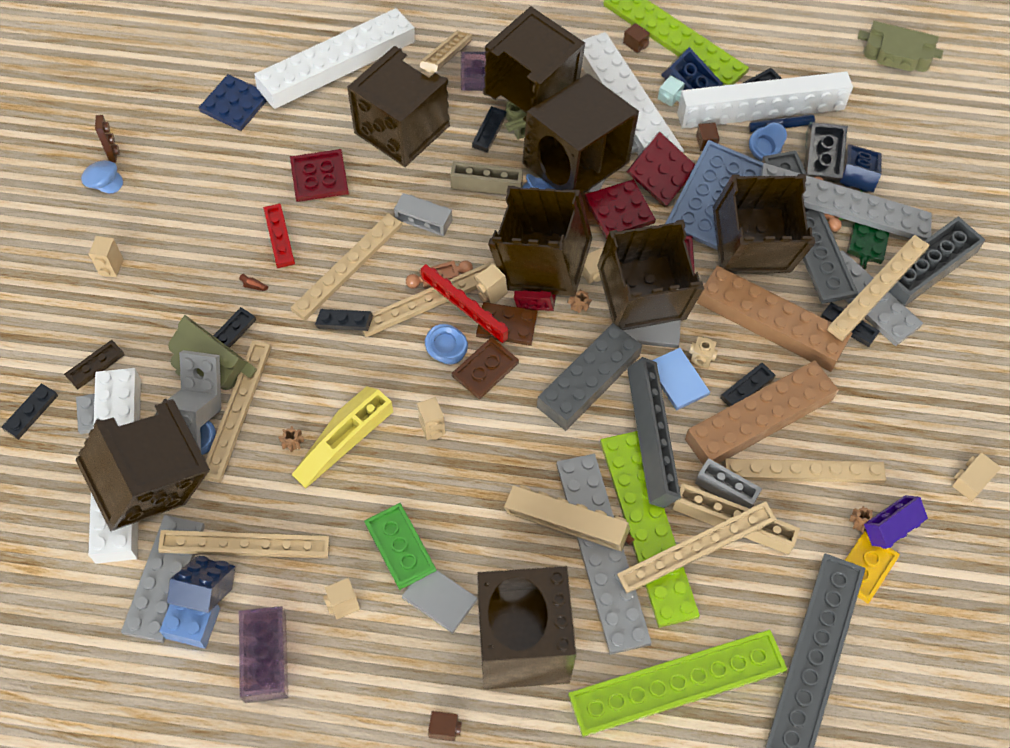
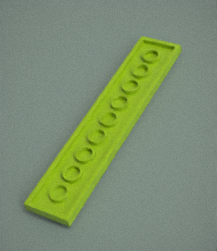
[603,0,749,86]
[600,431,700,628]
[568,629,788,737]

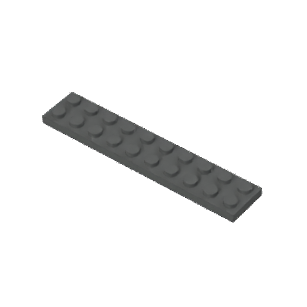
[762,150,858,304]
[765,553,866,748]

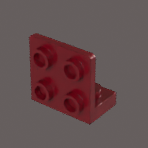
[514,290,556,311]

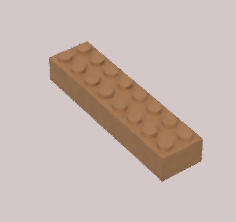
[697,265,852,372]
[685,360,839,466]

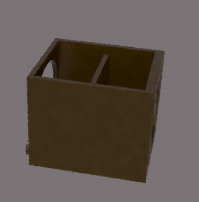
[522,73,639,195]
[477,566,576,690]

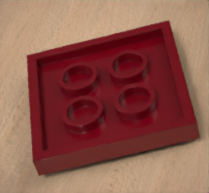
[626,132,695,207]
[290,149,349,202]
[585,179,656,239]

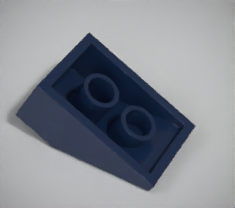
[661,47,723,90]
[840,144,882,193]

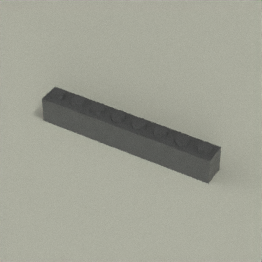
[627,357,681,508]

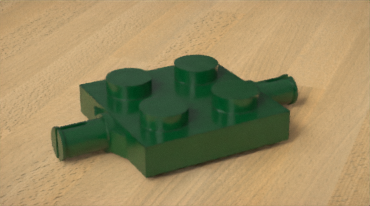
[847,222,890,270]

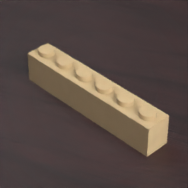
[673,483,800,555]
[504,485,630,552]

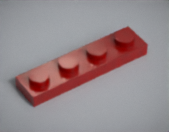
[263,203,295,269]

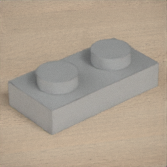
[76,394,95,435]

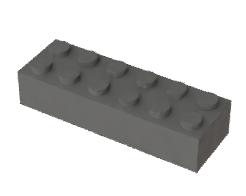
[889,216,985,306]
[537,323,642,431]

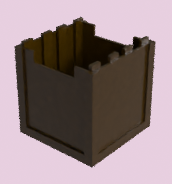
[483,6,585,122]
[347,46,450,167]
[713,174,816,274]
[488,186,593,296]
[597,219,704,331]
[75,398,210,532]

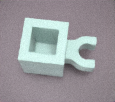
[658,76,685,107]

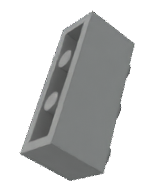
[394,193,452,236]
[695,458,762,509]

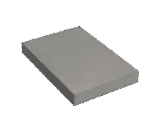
[624,320,680,348]
[402,571,478,634]

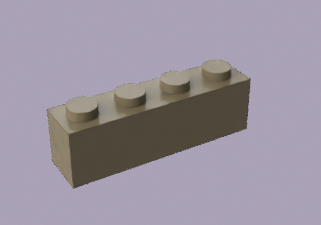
[450,161,523,195]

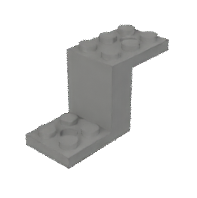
[168,350,221,451]

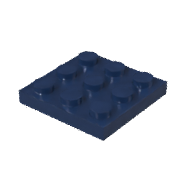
[198,74,267,131]

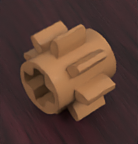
[567,289,592,313]
[279,426,304,452]
[849,506,873,533]

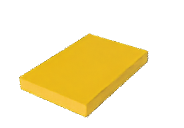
[845,531,900,603]

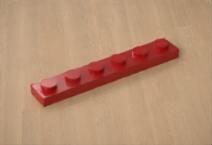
[421,264,508,343]

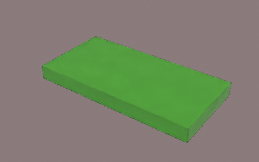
[364,503,437,590]

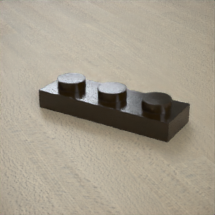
[64,340,125,390]

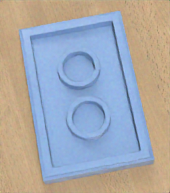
[652,348,710,411]

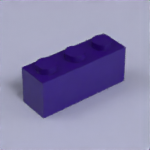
[864,495,928,549]

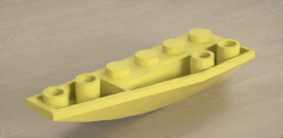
[292,386,393,489]

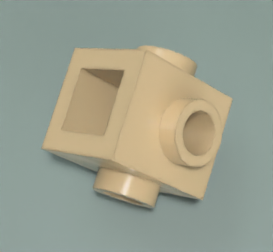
[689,336,718,368]

